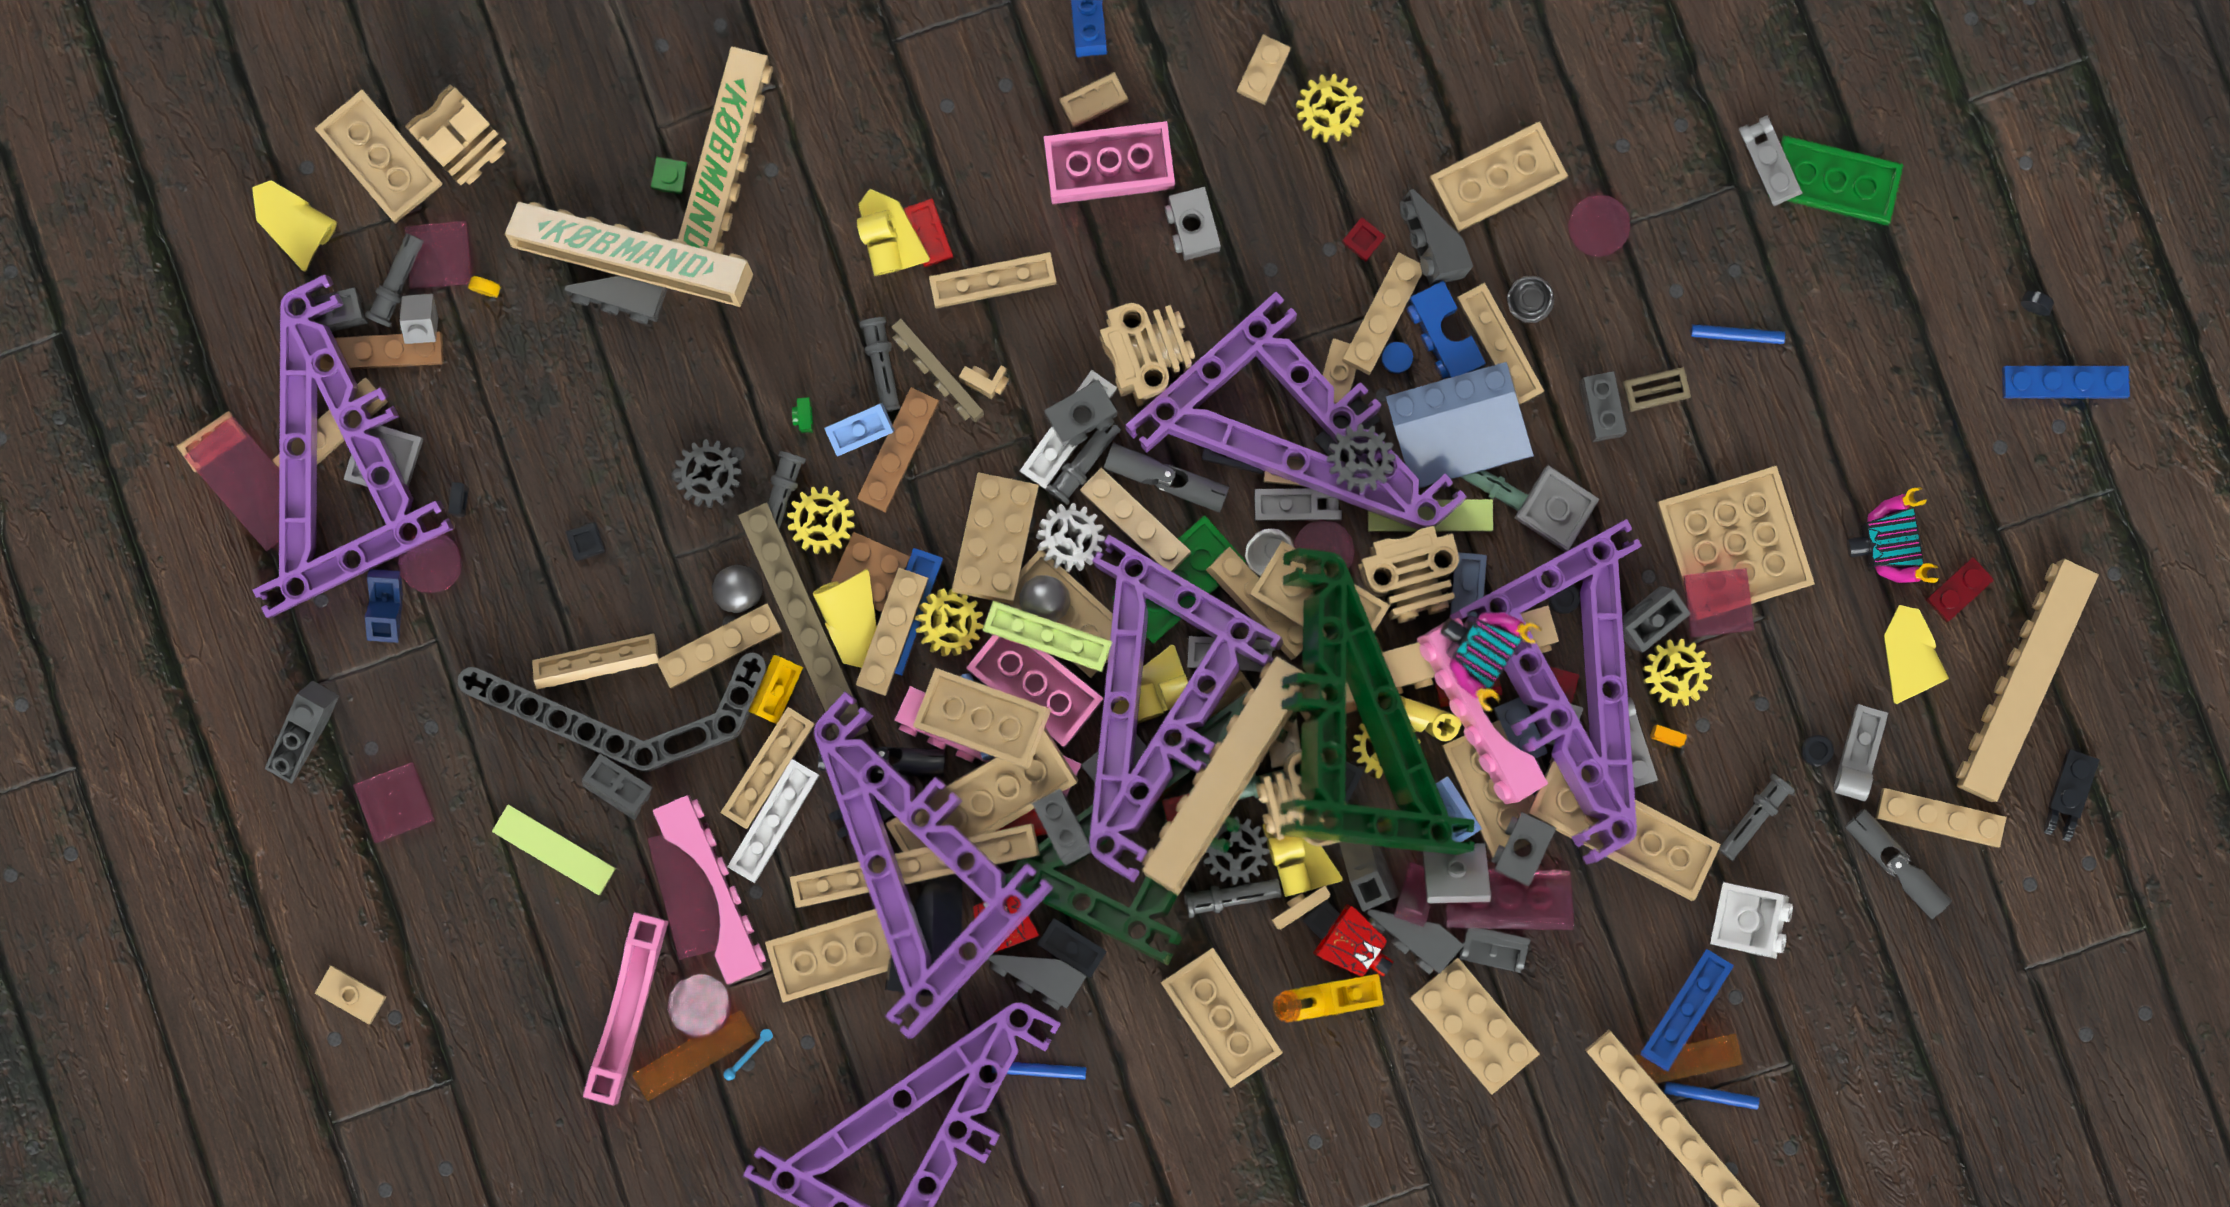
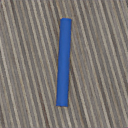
[1691,325,1785,344]
[992,1062,1086,1080]
[1664,1081,1759,1110]

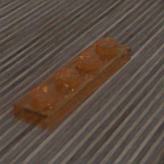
[632,1010,757,1102]
[1632,1033,1743,1084]

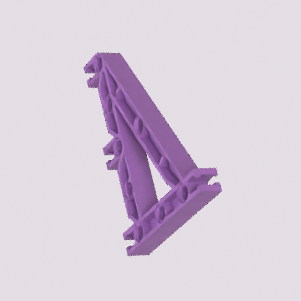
[253,275,454,618]
[1126,292,1466,530]
[1450,519,1642,864]
[1090,535,1283,882]
[814,692,1054,1038]
[743,1002,1061,1207]

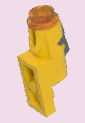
[1273,974,1384,1022]

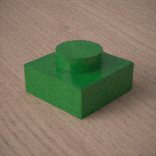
[651,157,688,195]
[792,397,814,433]

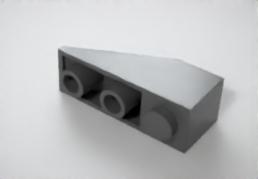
[1400,189,1473,286]
[564,276,667,324]
[265,681,339,784]
[1339,842,1401,911]
[1366,909,1464,975]
[988,954,1086,1010]

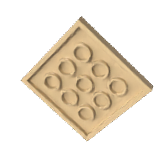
[1657,466,1815,621]

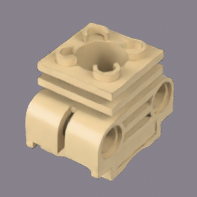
[405,85,507,185]
[1100,303,1195,407]
[1358,526,1459,623]
[1256,749,1347,846]

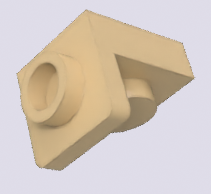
[959,365,1009,399]

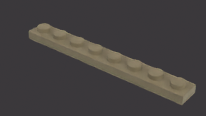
[738,503,869,738]

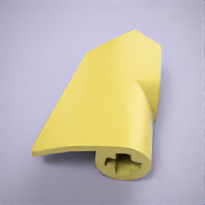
[252,180,337,272]
[857,189,930,276]
[813,569,877,668]
[1884,605,1949,704]
[1113,645,1188,724]
[1400,696,1462,741]
[1262,823,1343,897]

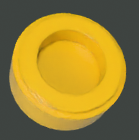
[468,276,501,298]

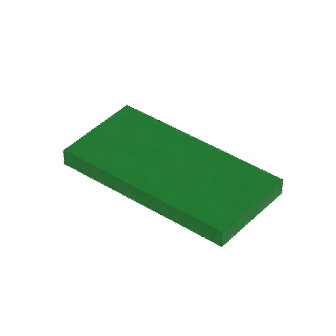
[1768,135,1904,225]
[1112,515,1246,644]

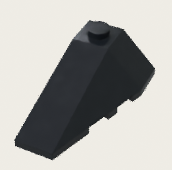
[885,874,962,1000]

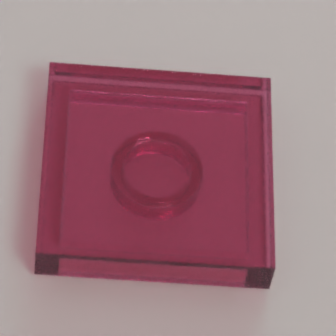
[404,221,472,290]
[1683,568,1754,638]
[353,762,435,843]

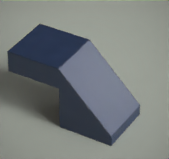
[365,569,403,643]

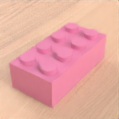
[1044,121,1175,204]
[966,635,1103,749]

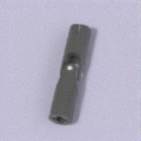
[1104,443,1230,513]
[1844,808,1952,919]

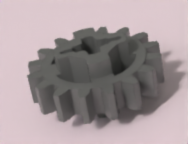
[1327,424,1396,493]
[674,439,742,508]
[1203,816,1270,885]

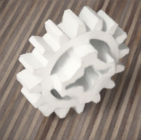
[1036,503,1105,572]

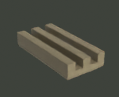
[1622,367,1691,412]

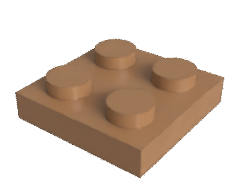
[831,532,910,613]

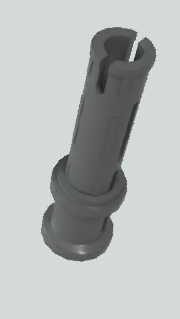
[364,233,424,327]
[859,317,901,412]
[1045,424,1121,506]
[768,451,806,529]
[1718,774,1795,861]
[1184,878,1281,918]

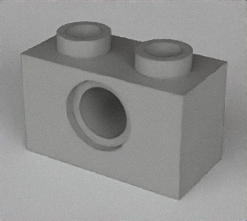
[1164,187,1221,260]

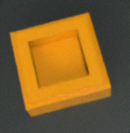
[1650,725,1687,748]

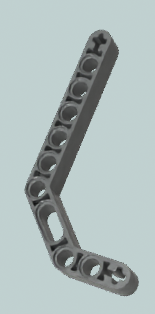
[457,653,768,772]

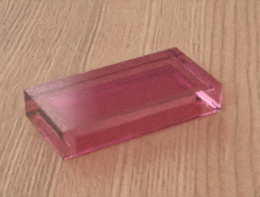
[1394,862,1431,927]

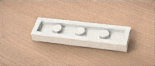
[1020,370,1117,489]
[727,759,819,883]

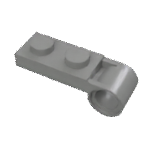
[1834,704,1888,801]

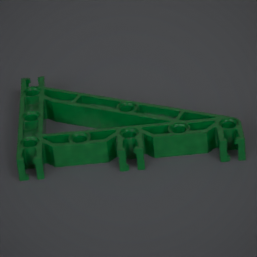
[1280,547,1474,855]
[1004,691,1297,966]

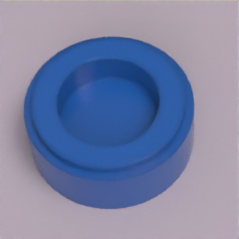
[1381,342,1413,374]

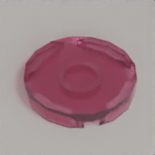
[1568,195,1630,257]
[1293,520,1355,569]
[399,531,462,593]
[667,974,731,1038]

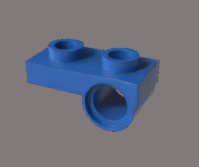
[1071,0,1107,57]

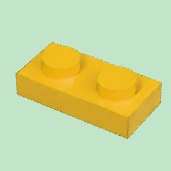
[748,655,803,724]

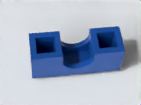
[1406,281,1486,379]

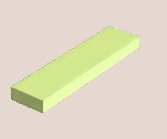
[1368,499,1493,532]
[983,601,1112,672]
[492,805,616,895]

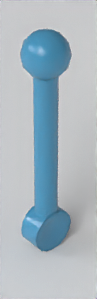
[723,1029,773,1081]

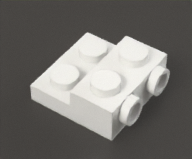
[1710,882,1793,959]

